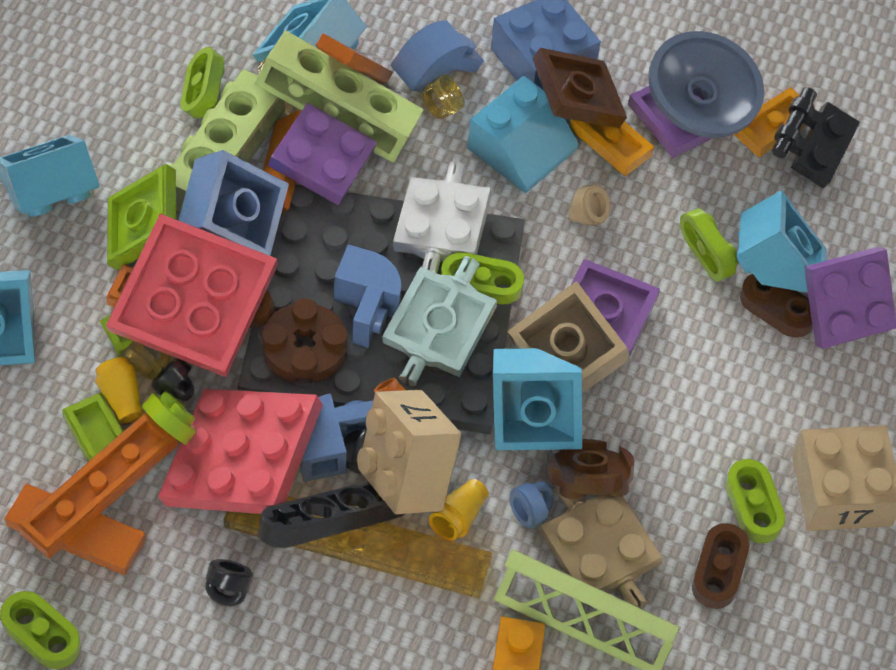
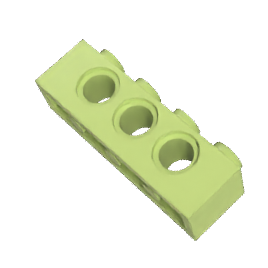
[255,30,424,163]
[168,69,285,212]

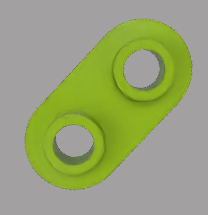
[180,47,225,119]
[680,208,739,282]
[441,252,524,305]
[142,391,197,445]
[725,459,785,543]
[0,591,81,669]

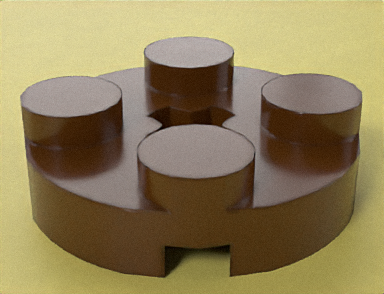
[261,298,348,383]
[546,439,635,499]

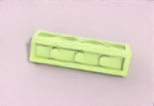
[493,549,681,670]

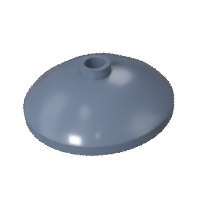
[648,31,764,138]

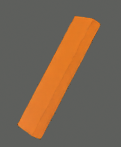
[16,412,179,559]

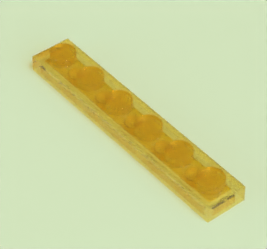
[223,496,492,599]

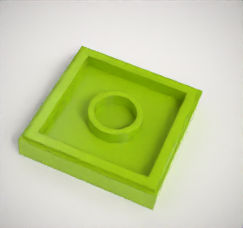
[107,163,176,271]

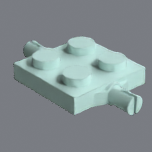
[382,256,497,386]

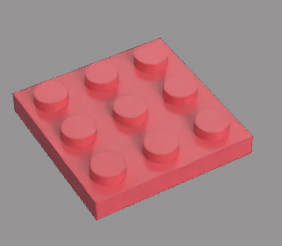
[106,214,278,377]
[158,389,323,514]

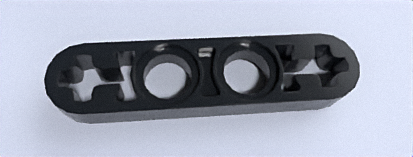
[258,481,406,548]

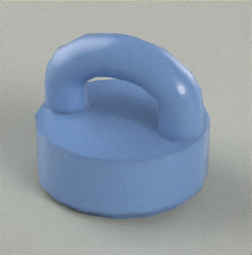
[509,481,554,528]

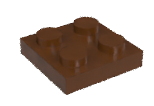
[532,48,627,128]

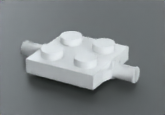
[393,161,491,273]

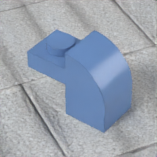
[390,20,484,93]
[334,244,401,348]
[299,393,373,482]

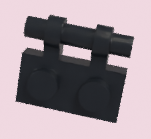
[771,87,860,188]

